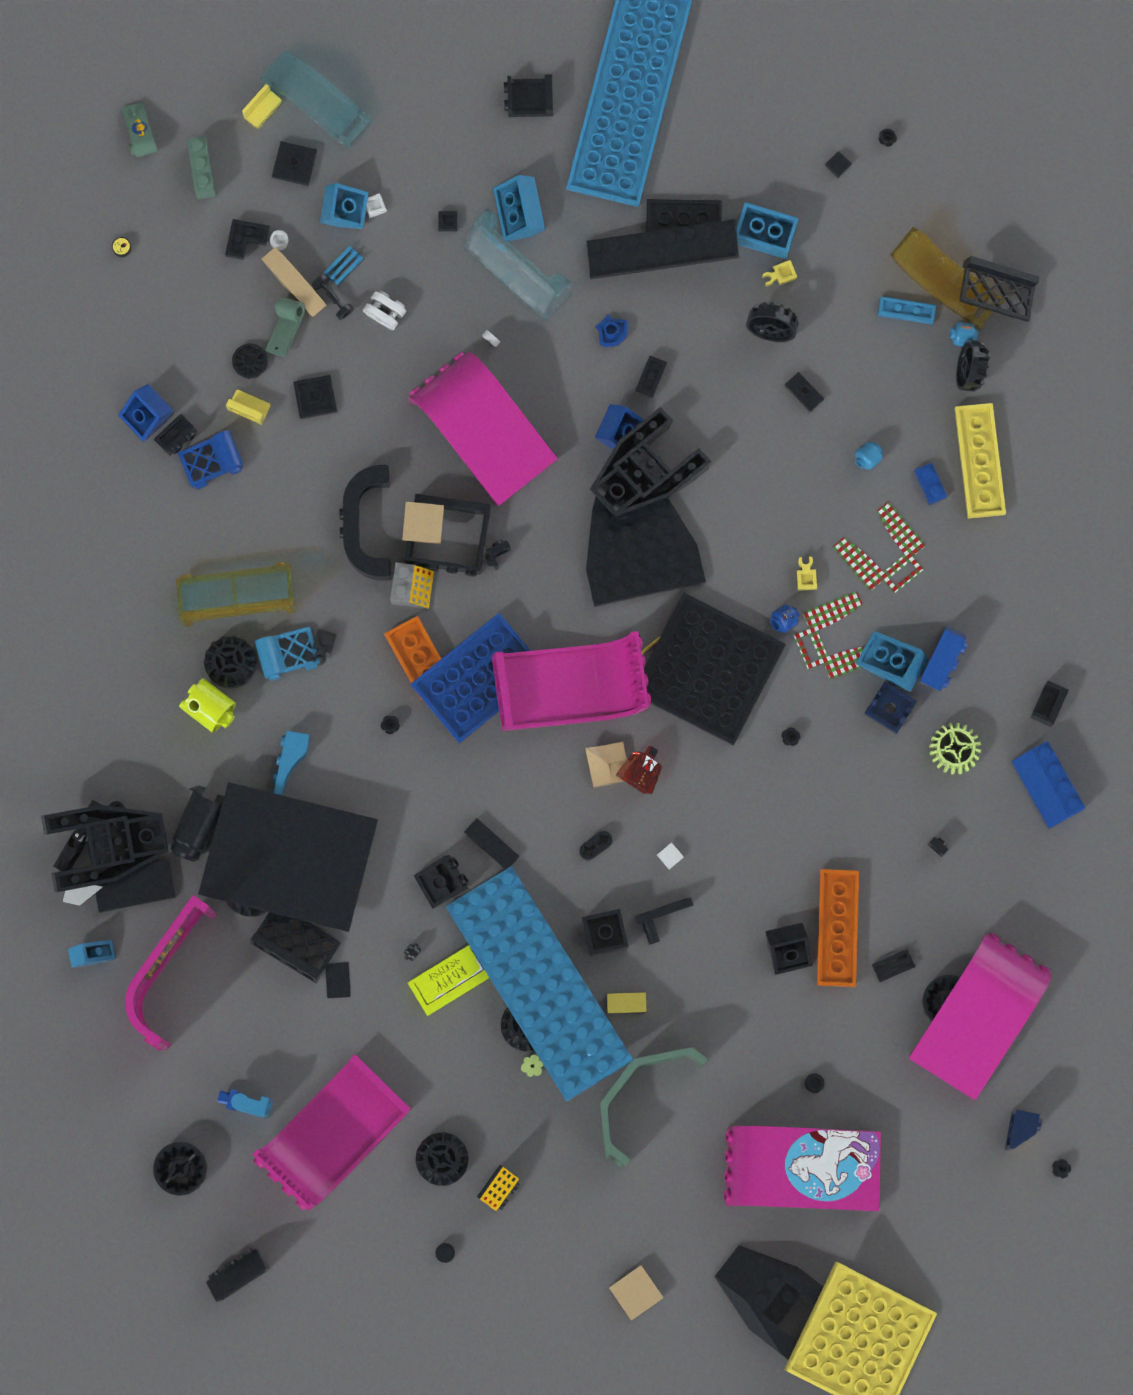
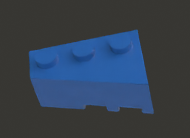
[920,626,968,691]

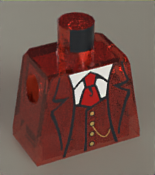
[615,746,662,794]

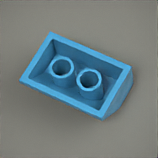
[493,175,545,242]

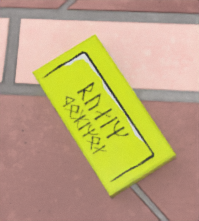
[408,945,489,1016]

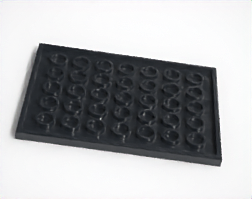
[198,782,378,932]

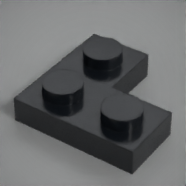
[225,219,270,260]

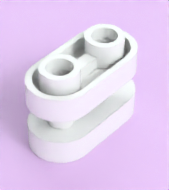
[363,290,406,330]

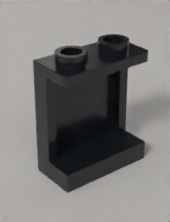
[504,74,553,117]

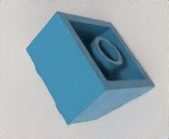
[320,183,368,229]

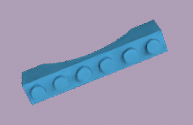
[270,731,311,795]

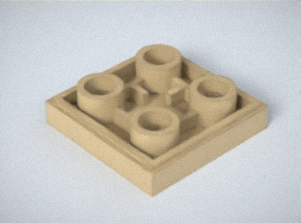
[402,502,444,544]
[609,1265,663,1321]

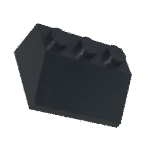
[206,1248,270,1302]

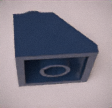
[1005,1110,1042,1151]

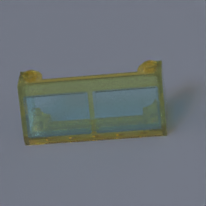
[176,562,297,627]

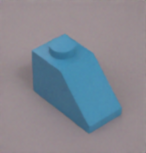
[68,940,116,968]

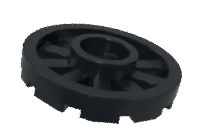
[232,343,268,379]

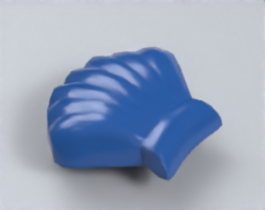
[595,315,628,347]

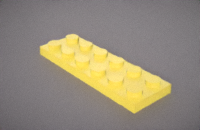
[954,403,1006,519]

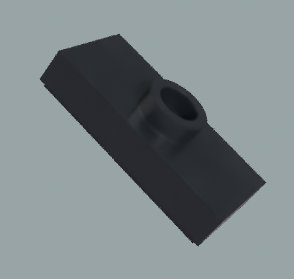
[785,372,824,412]

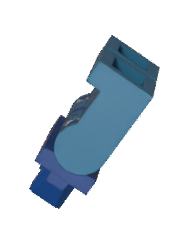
[217,1089,273,1119]

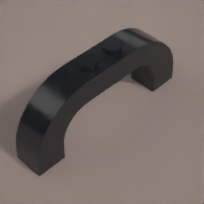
[339,465,391,580]

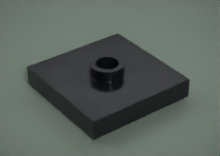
[272,141,317,186]

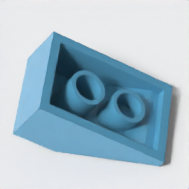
[856,631,929,692]

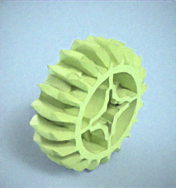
[929,723,981,775]

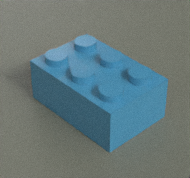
[736,202,799,260]

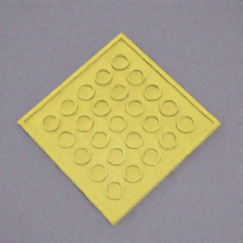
[784,1262,938,1395]

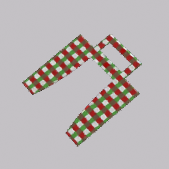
[832,501,926,593]
[794,591,865,680]

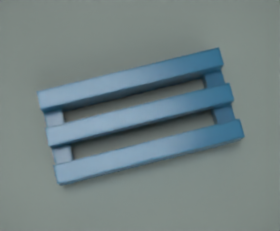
[324,246,364,286]

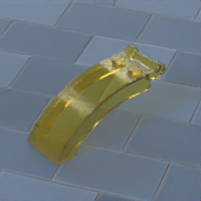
[890,227,1004,330]

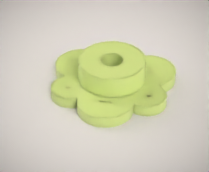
[521,1055,543,1077]

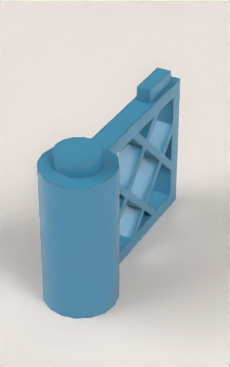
[254,626,320,681]

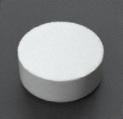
[270,230,289,250]
[482,330,500,347]

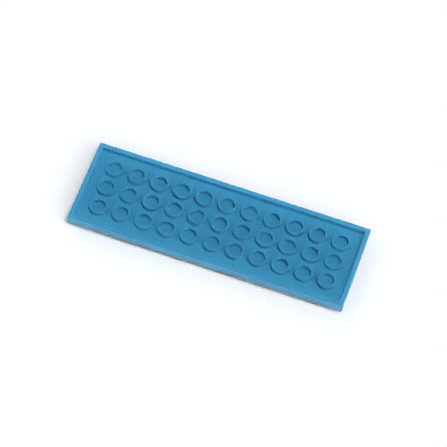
[566,0,693,207]
[446,866,634,1102]

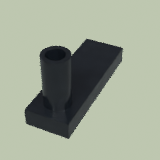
[635,897,693,945]

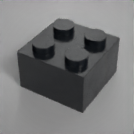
[582,909,629,957]

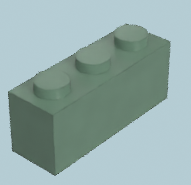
[187,136,216,199]

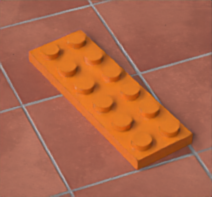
[817,869,859,987]

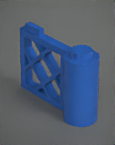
[178,430,244,490]

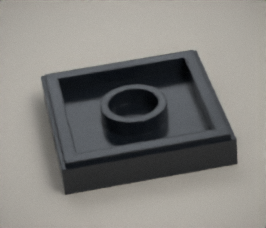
[293,375,337,419]

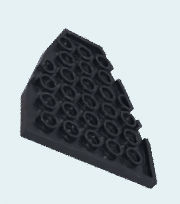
[586,497,706,607]

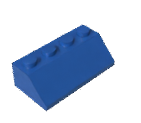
[1012,741,1086,829]

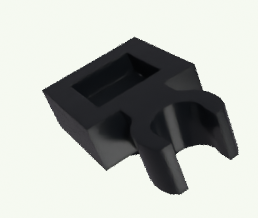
[312,629,337,665]

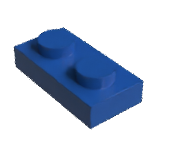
[914,463,947,505]

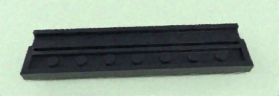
[587,219,739,280]

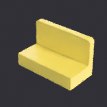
[242,84,282,129]
[226,390,271,425]

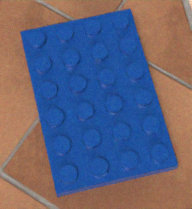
[410,613,531,744]

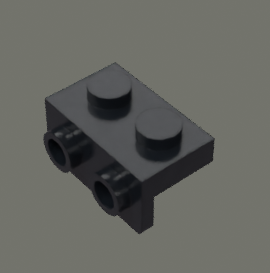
[154,414,197,456]

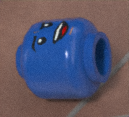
[770,604,799,633]

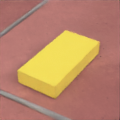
[607,992,647,1014]

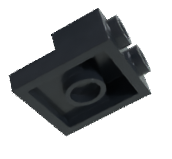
[414,855,469,909]

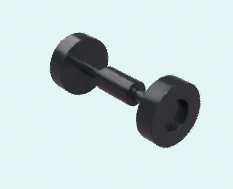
[312,273,354,320]

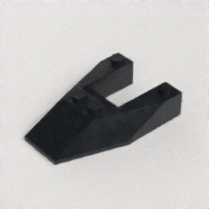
[590,407,712,517]
[41,805,169,892]
[714,1245,824,1360]

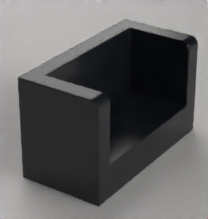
[1030,681,1069,727]

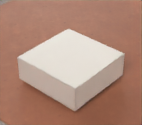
[366,193,387,218]
[657,842,684,870]

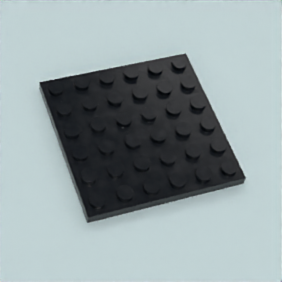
[644,593,786,746]

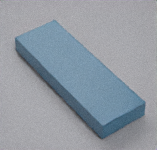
[877,296,937,325]

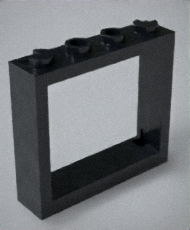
[405,494,491,577]

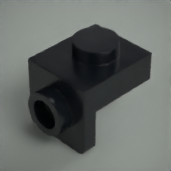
[485,540,511,570]

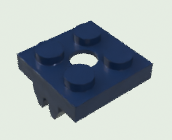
[864,681,917,734]

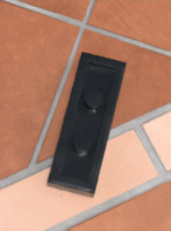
[464,818,520,870]

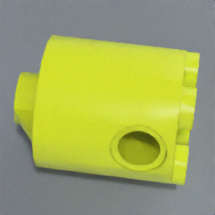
[179,678,236,733]

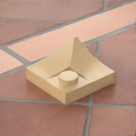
[585,742,631,788]

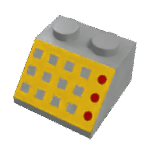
[390,563,434,609]

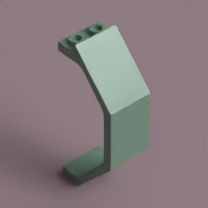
[600,1047,708,1168]

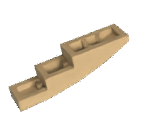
[261,247,326,317]

